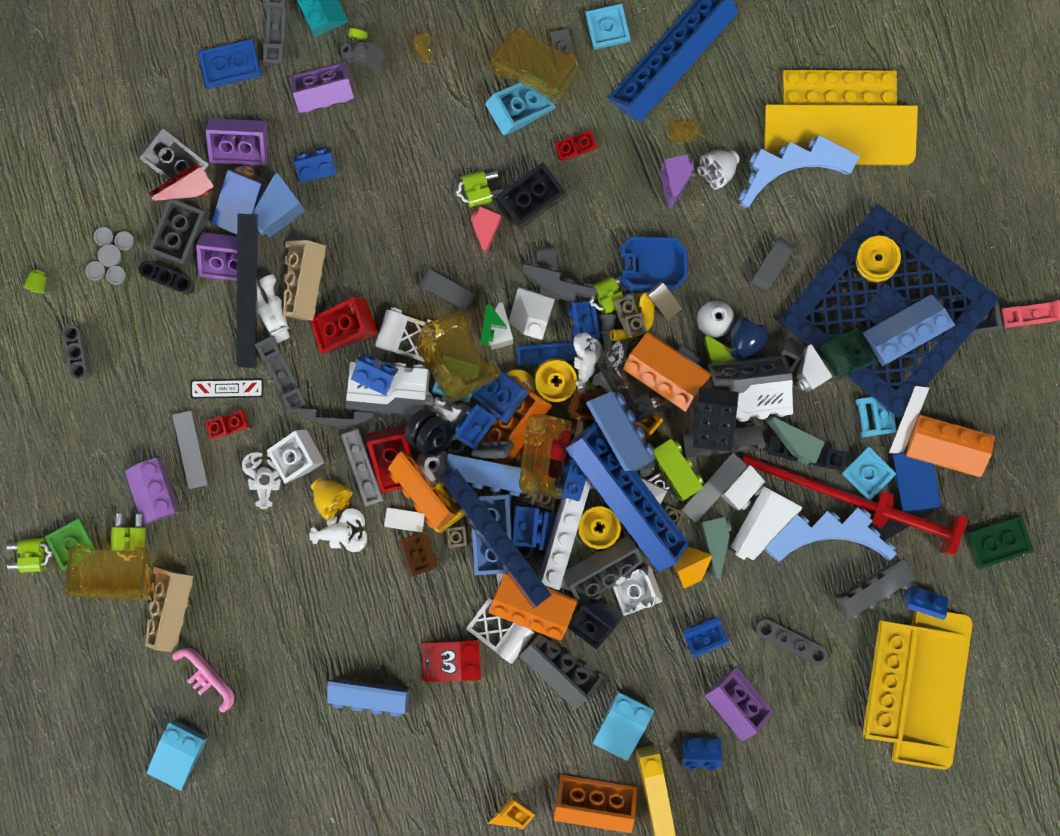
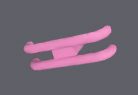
[172,648,234,712]

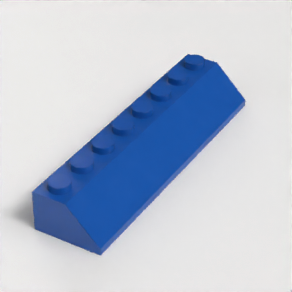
[608,0,739,122]
[566,422,689,572]

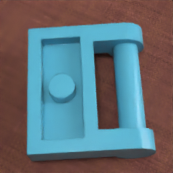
[855,397,897,438]

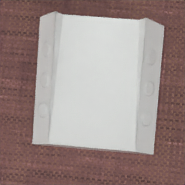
[613,565,662,616]

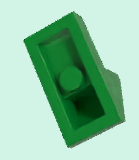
[480,304,507,346]

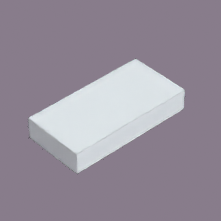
[384,508,425,532]

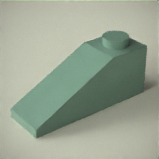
[766,417,825,465]
[700,517,731,579]

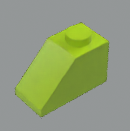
[703,336,738,364]

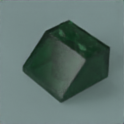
[820,328,877,381]

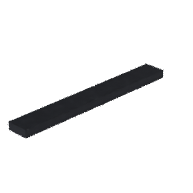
[236,213,258,368]

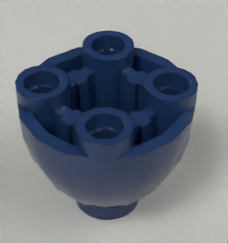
[730,317,768,361]

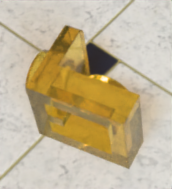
[412,32,432,66]
[669,119,698,143]

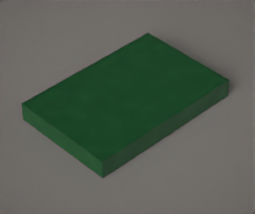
[966,515,1034,569]

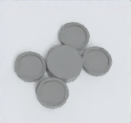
[86,227,134,285]

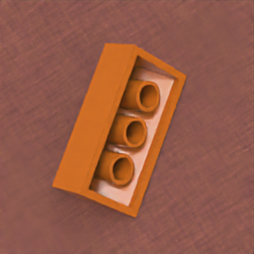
[623,332,712,412]
[481,379,552,465]
[906,415,995,477]
[388,451,457,530]
[488,572,578,641]
[554,775,637,833]

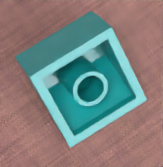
[297,0,349,37]

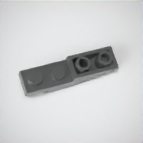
[522,263,597,302]

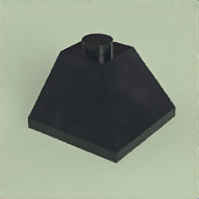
[568,603,623,650]

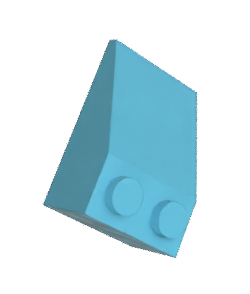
[485,75,556,136]
[593,691,654,761]
[147,720,209,791]

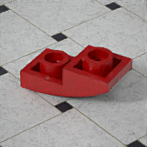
[555,130,598,161]
[205,410,250,440]

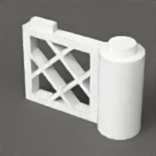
[375,307,441,364]
[466,598,535,664]

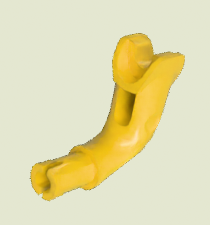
[610,292,656,343]

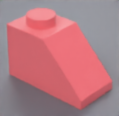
[471,207,501,254]

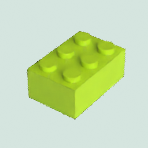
[653,439,704,501]

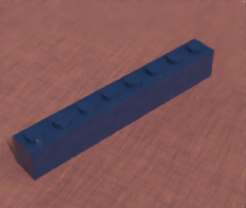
[440,468,551,609]

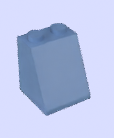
[252,173,305,238]

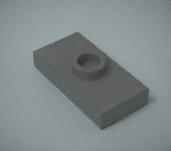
[550,29,576,70]
[472,441,515,459]

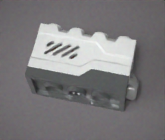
[705,355,793,422]
[346,359,434,417]

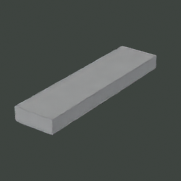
[172,411,209,489]
[341,428,384,507]
[682,453,748,523]

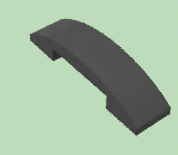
[263,0,287,64]
[255,336,307,413]
[296,408,375,427]

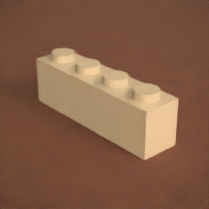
[283,240,326,320]
[145,567,193,652]

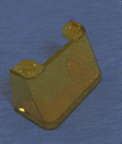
[489,28,579,106]
[416,311,501,403]
[519,414,571,499]
[64,544,151,600]

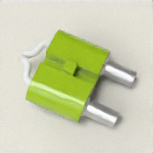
[456,171,503,208]
[589,276,635,315]
[111,513,146,560]
[7,538,52,573]

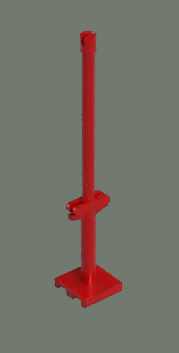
[742,454,968,556]

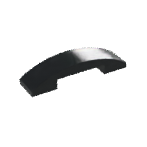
[767,436,848,471]

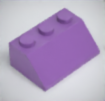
[290,61,354,113]
[206,118,268,166]
[660,154,694,209]
[196,232,259,281]
[125,457,180,525]
[705,667,774,741]

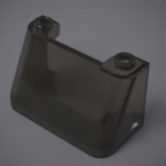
[598,334,675,422]

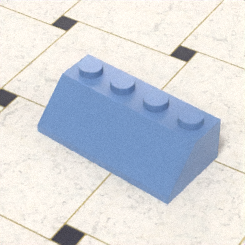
[863,294,955,366]
[586,391,656,471]
[447,454,530,497]
[472,495,514,575]
[327,678,410,717]

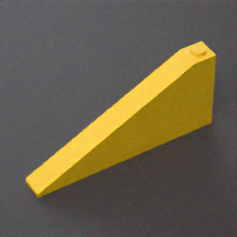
[635,744,676,836]

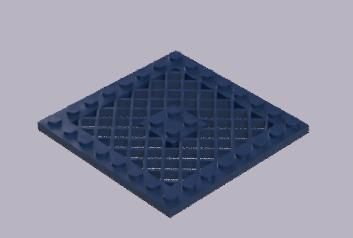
[778,203,1001,418]

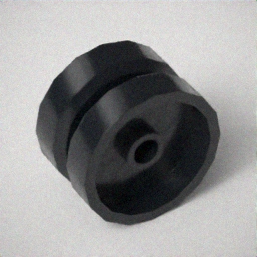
[404,407,454,458]

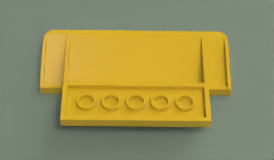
[764,70,918,165]
[862,610,973,770]

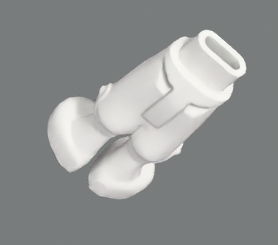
[257,275,290,343]

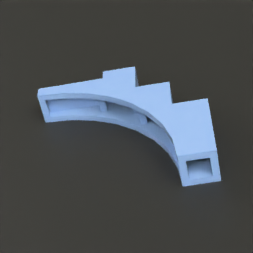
[739,135,860,208]
[764,508,897,563]

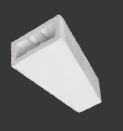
[730,487,802,560]

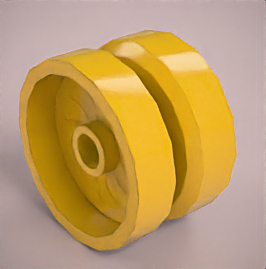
[856,236,901,282]
[534,358,577,402]
[578,506,621,549]

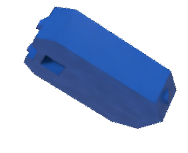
[620,237,687,292]

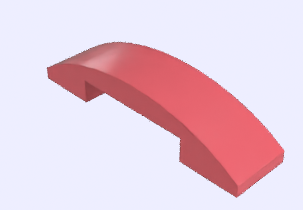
[1000,300,1060,328]

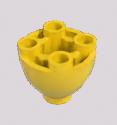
[311,477,353,521]

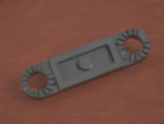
[755,619,828,665]

